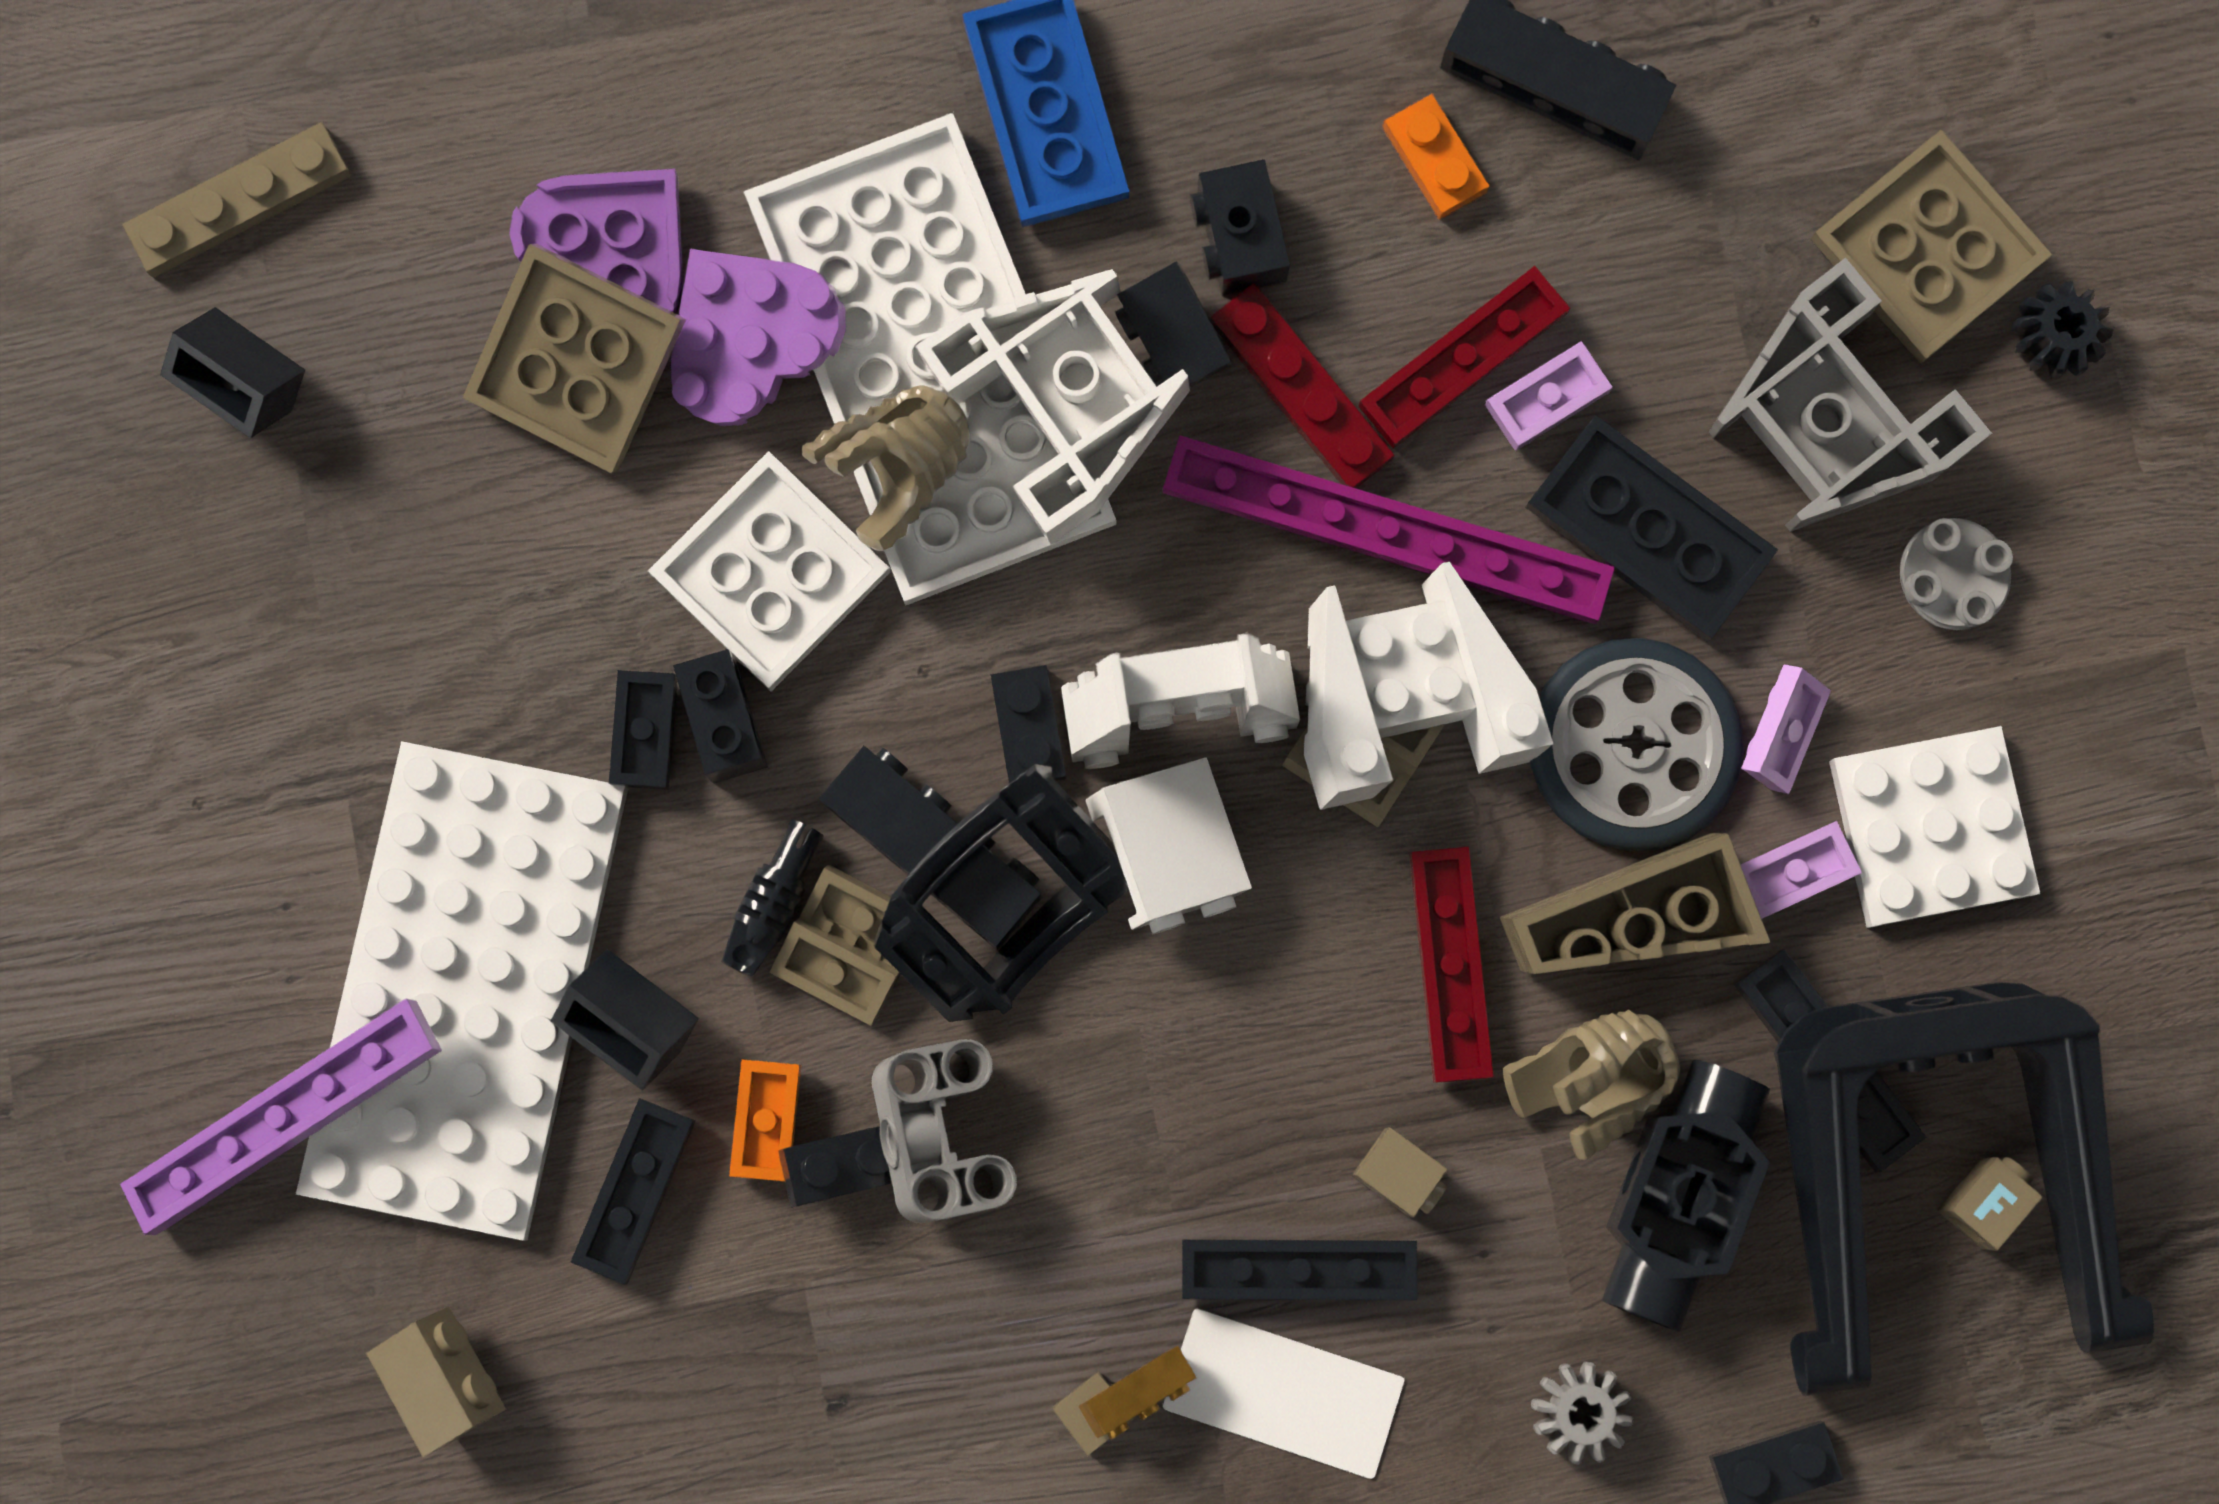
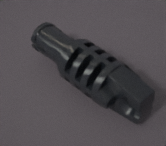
[721,819,824,977]

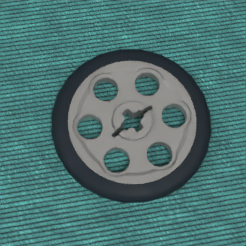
[1530,638,1744,852]

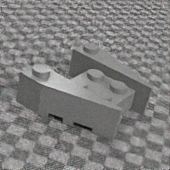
[1708,257,1992,532]

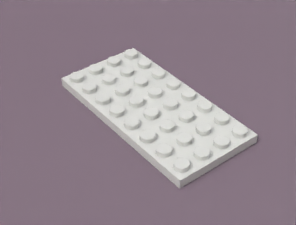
[744,113,1116,606]
[296,741,628,1241]

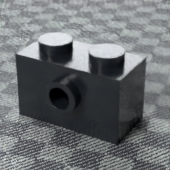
[1190,159,1290,295]
[1115,261,1234,388]
[160,307,306,438]
[551,949,699,1091]

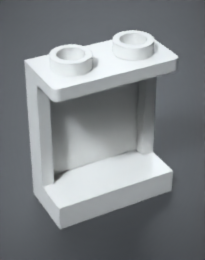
[1085,757,1252,934]

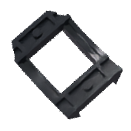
[874,764,1129,1022]

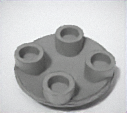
[1900,518,2013,630]

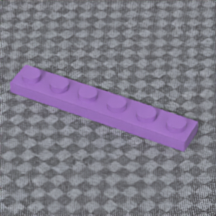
[120,998,442,1235]

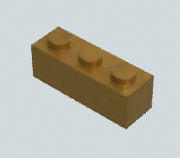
[1078,1346,1197,1440]

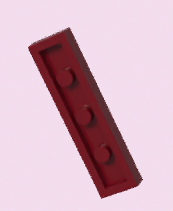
[1358,266,1570,449]
[1210,283,1394,488]
[1409,847,1494,1083]

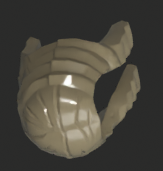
[802,385,970,551]
[1503,1010,1680,1160]

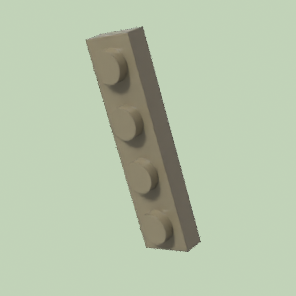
[122,122,352,278]

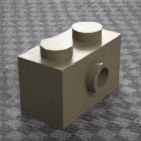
[366,1307,506,1457]

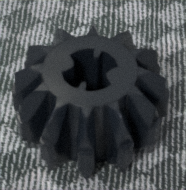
[2011,281,2114,379]

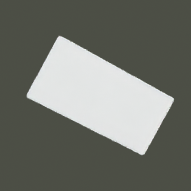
[1163,1309,1404,1479]

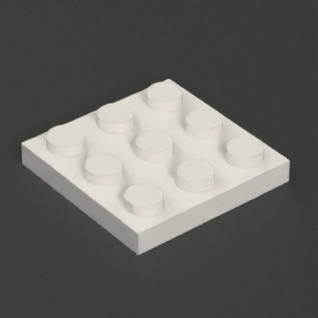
[648,451,891,692]
[1829,726,2040,928]

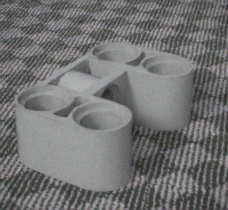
[872,1039,1017,1223]

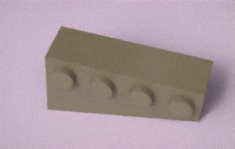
[1500,833,1771,974]

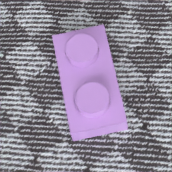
[1485,341,1613,451]
[1741,665,1831,794]
[1741,821,1862,919]

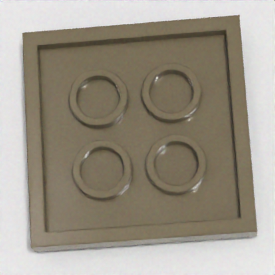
[1810,130,2052,364]
[462,244,686,473]

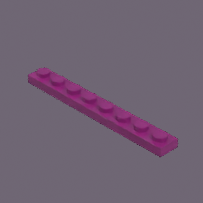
[1162,435,1615,625]

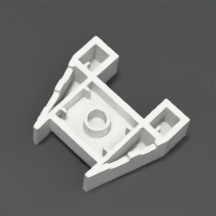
[916,269,1190,544]
[1304,562,1553,810]
[1061,634,1300,769]

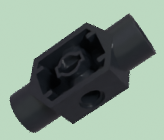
[1601,1060,1770,1332]

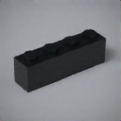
[1440,0,1677,161]
[819,746,1042,951]

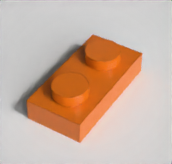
[1382,94,1489,220]
[729,1059,802,1181]

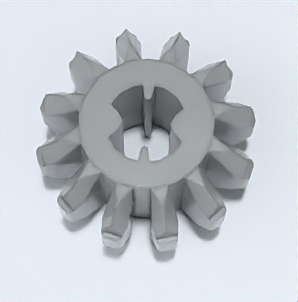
[1531,1362,1633,1464]

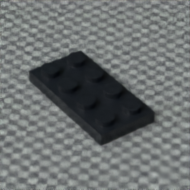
[1525,415,1778,642]

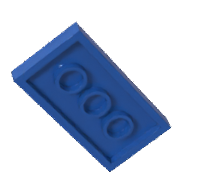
[962,0,1129,227]

